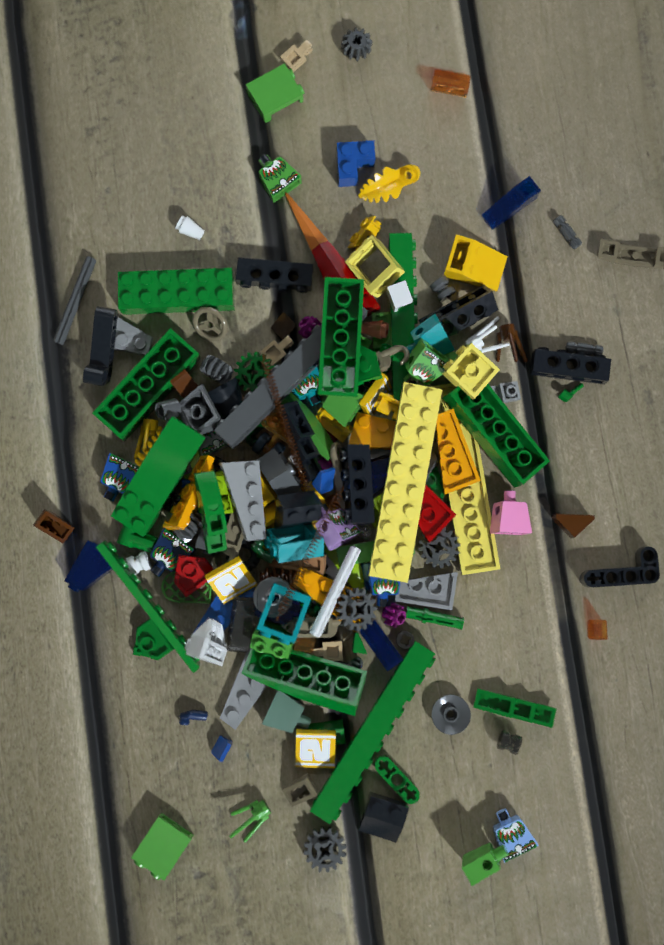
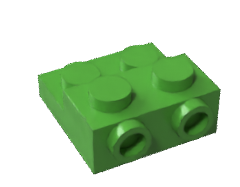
[250,620,294,659]

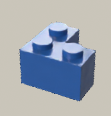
[337,140,375,187]

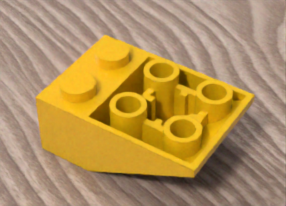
[443,234,508,292]

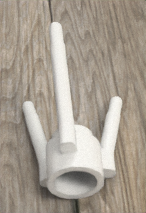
[465,317,510,353]

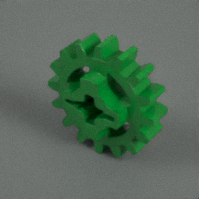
[234,352,274,392]

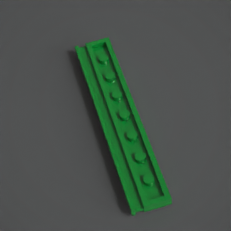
[96,540,200,673]

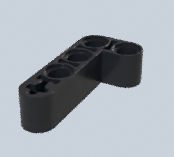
[83,306,118,386]
[580,547,660,588]

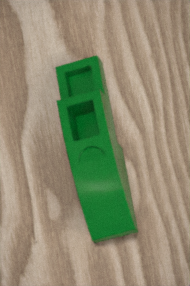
[194,470,227,554]

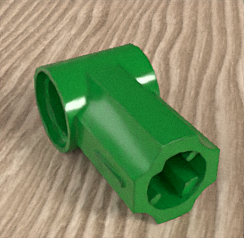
[116,525,158,553]

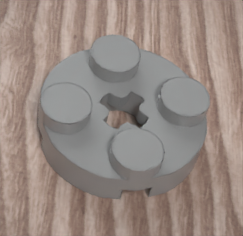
[253,577,293,617]

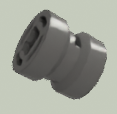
[430,276,456,302]

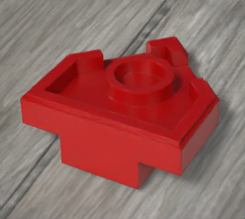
[174,554,213,597]

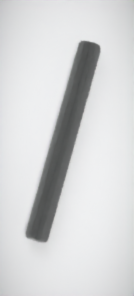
[53,256,96,345]

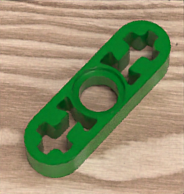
[374,755,420,804]

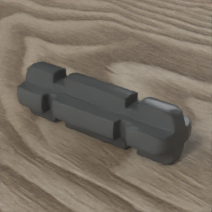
[554,215,582,249]
[565,341,603,356]

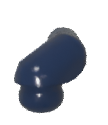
[179,709,208,726]

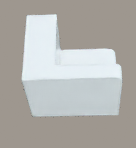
[386,281,413,312]

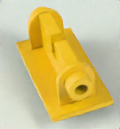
[348,216,382,251]
[373,392,400,420]
[315,407,353,443]

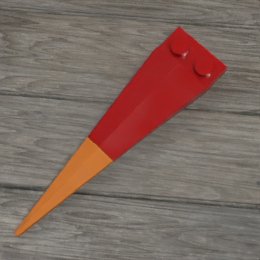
[286,193,380,317]

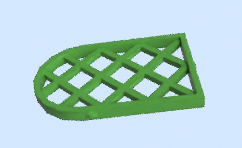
[161,572,212,604]

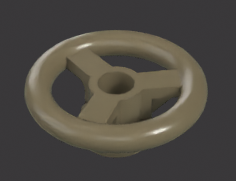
[193,307,228,341]

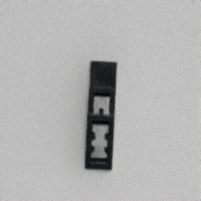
[281,401,322,482]

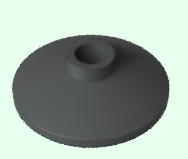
[431,695,471,735]

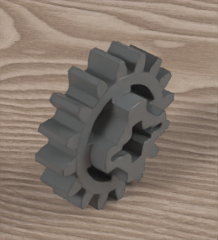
[418,527,461,568]
[335,588,377,631]
[303,826,346,873]

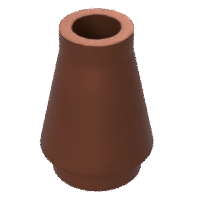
[361,320,389,339]

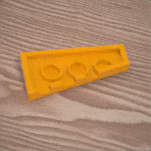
[293,568,360,632]

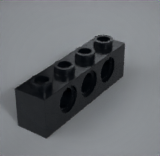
[236,257,314,293]
[418,285,499,337]
[530,347,611,385]
[339,444,375,525]

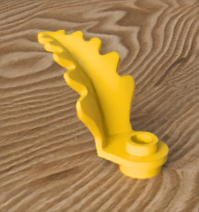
[358,164,420,203]

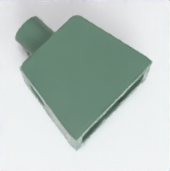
[262,691,312,733]

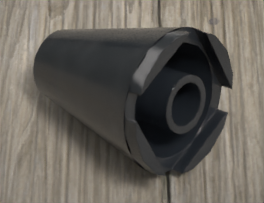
[207,378,244,420]

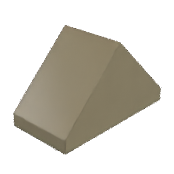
[282,773,318,807]

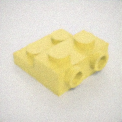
[442,343,500,399]

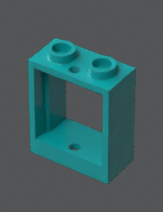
[264,524,324,563]
[257,583,312,645]

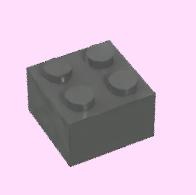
[255,448,303,495]

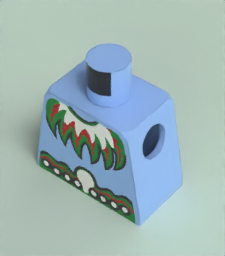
[493,808,539,862]

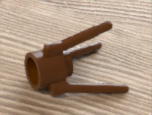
[496,323,527,363]

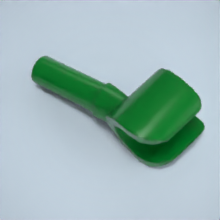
[558,383,584,402]

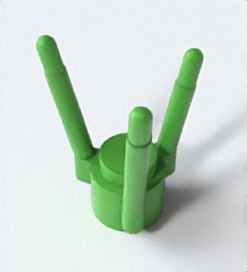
[229,800,272,842]

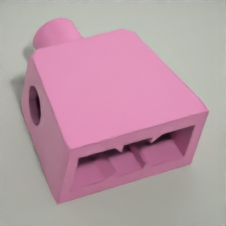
[490,491,532,535]

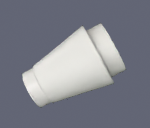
[175,215,205,240]

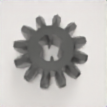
[341,27,373,62]
[200,355,234,384]
[174,510,203,542]

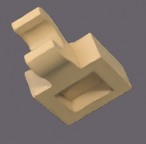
[280,40,313,72]
[260,336,294,366]
[309,640,343,661]

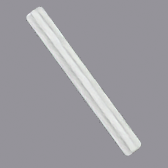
[310,546,361,637]

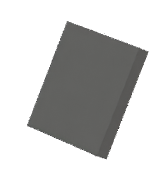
[179,384,220,435]

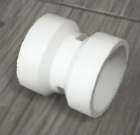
[126,551,152,575]

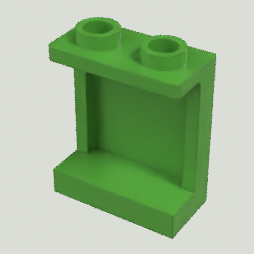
[246,63,305,123]
[131,812,194,880]

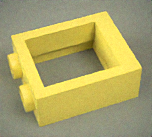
[345,235,405,298]

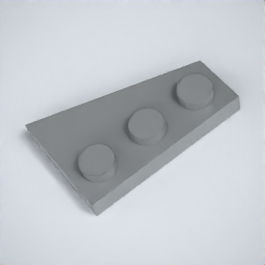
[115,317,153,356]
[394,572,458,610]

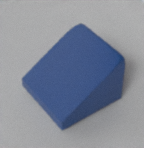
[312,467,335,494]
[211,735,233,762]

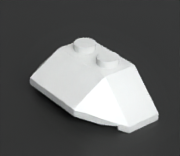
[185,618,228,666]

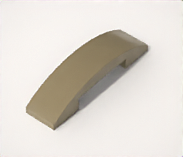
[597,239,664,269]

